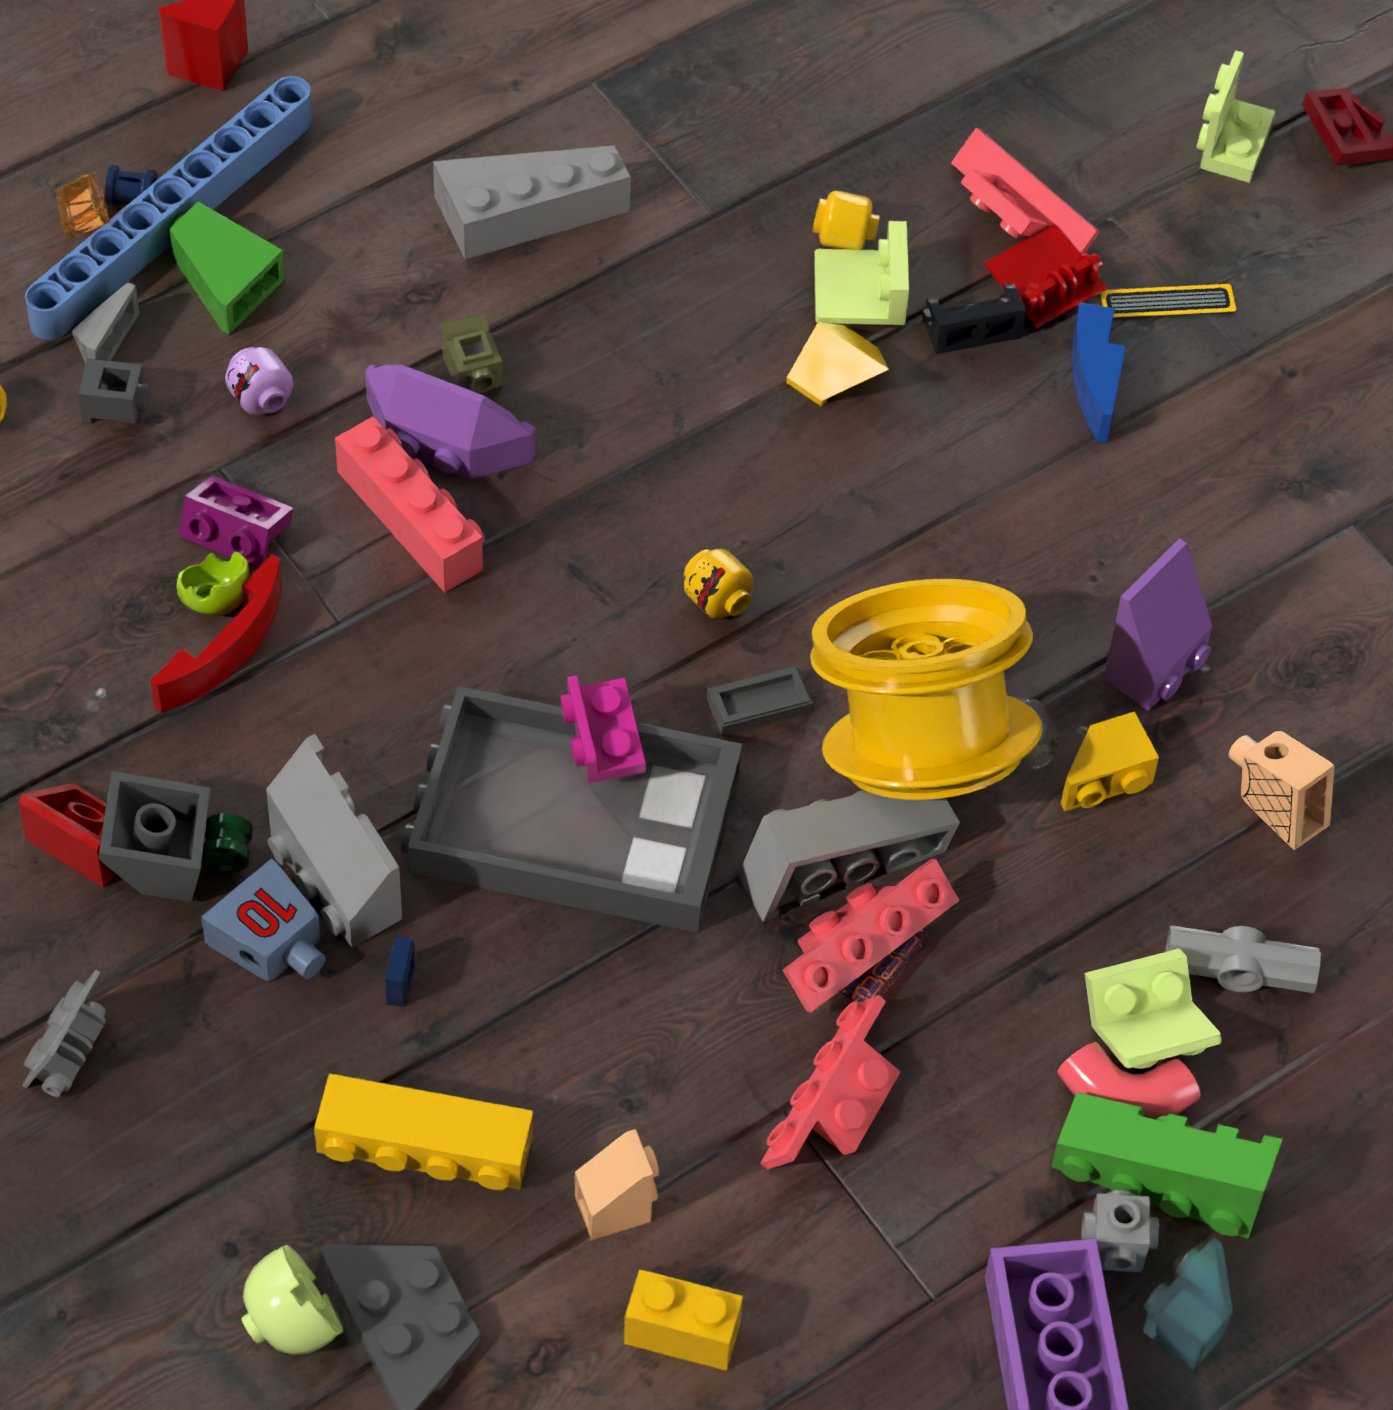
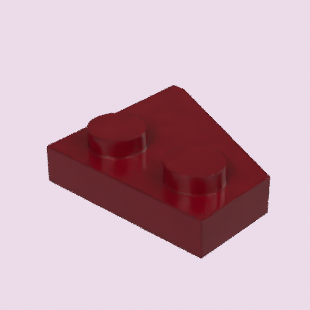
[1302,88,1393,166]

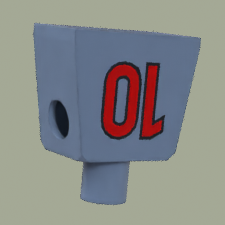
[201,858,326,981]

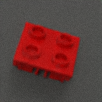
[984,223,1108,329]

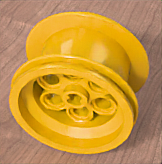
[810,579,1042,800]

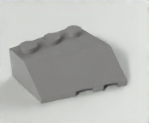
[266,733,402,948]

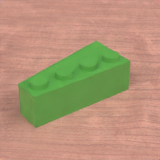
[1051,1092,1283,1239]

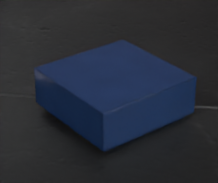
[385,936,416,1007]

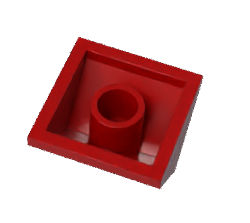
[158,0,249,91]
[18,783,116,888]

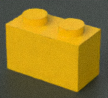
[624,1269,743,1371]

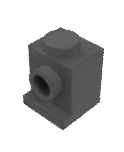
[78,358,151,423]

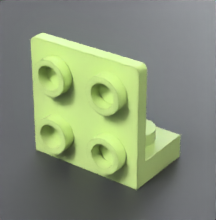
[1197,51,1275,183]
[814,221,909,325]
[1085,948,1221,1068]

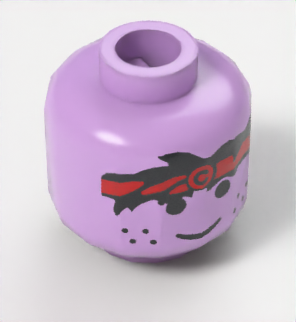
[225,347,294,415]

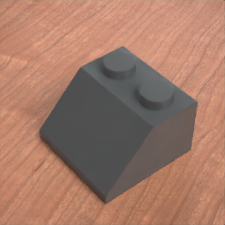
[98,771,210,902]

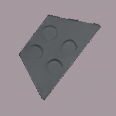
[319,1244,481,1410]

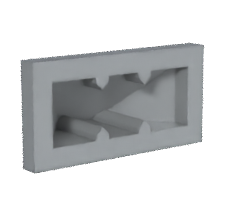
[71,282,139,364]

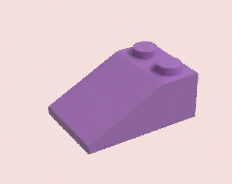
[1103,538,1212,711]

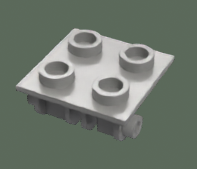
[22,970,106,1097]

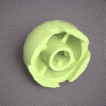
[242,1245,343,1355]

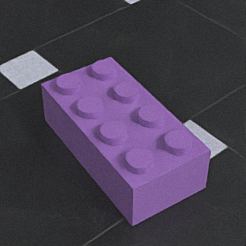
[985,1239,1128,1410]

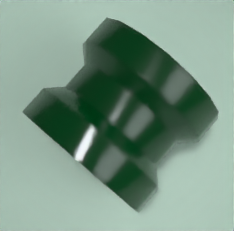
[201,813,253,873]

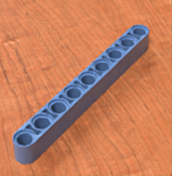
[25,76,313,340]

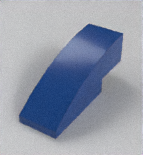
[1071,302,1126,444]

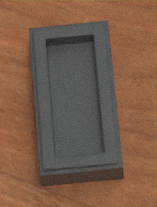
[707,665,814,736]

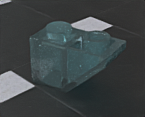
[1143,1237,1233,1371]

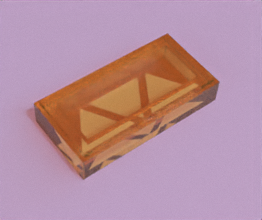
[55,172,110,240]

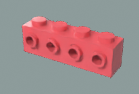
[335,416,485,593]

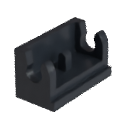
[922,283,1026,354]

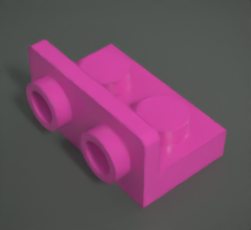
[560,675,646,783]

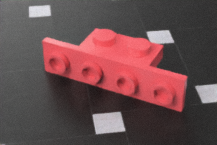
[951,128,1100,255]
[783,859,960,1012]
[760,995,901,1170]

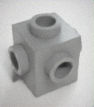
[1081,1190,1159,1272]

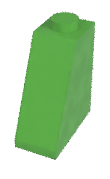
[170,202,285,335]

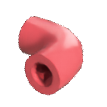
[1057,1042,1201,1119]

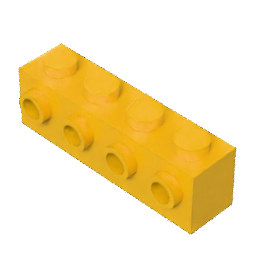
[314,1074,533,1190]

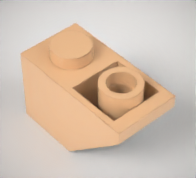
[575,1129,659,1240]

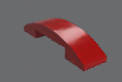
[150,554,282,713]

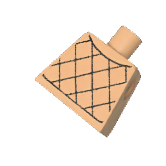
[1229,731,1335,850]

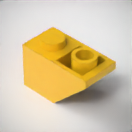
[1061,711,1159,811]

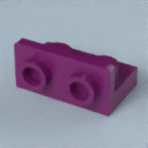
[179,475,294,568]

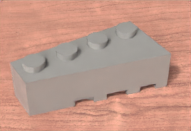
[433,146,631,259]
[737,790,960,922]

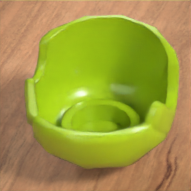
[177,552,250,616]

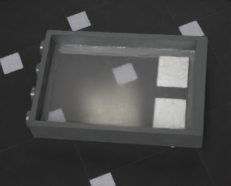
[401,686,742,933]

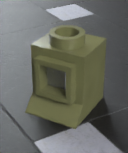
[442,313,503,393]

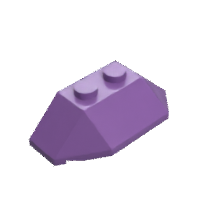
[365,364,536,480]

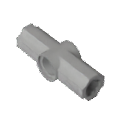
[1165,925,1321,993]

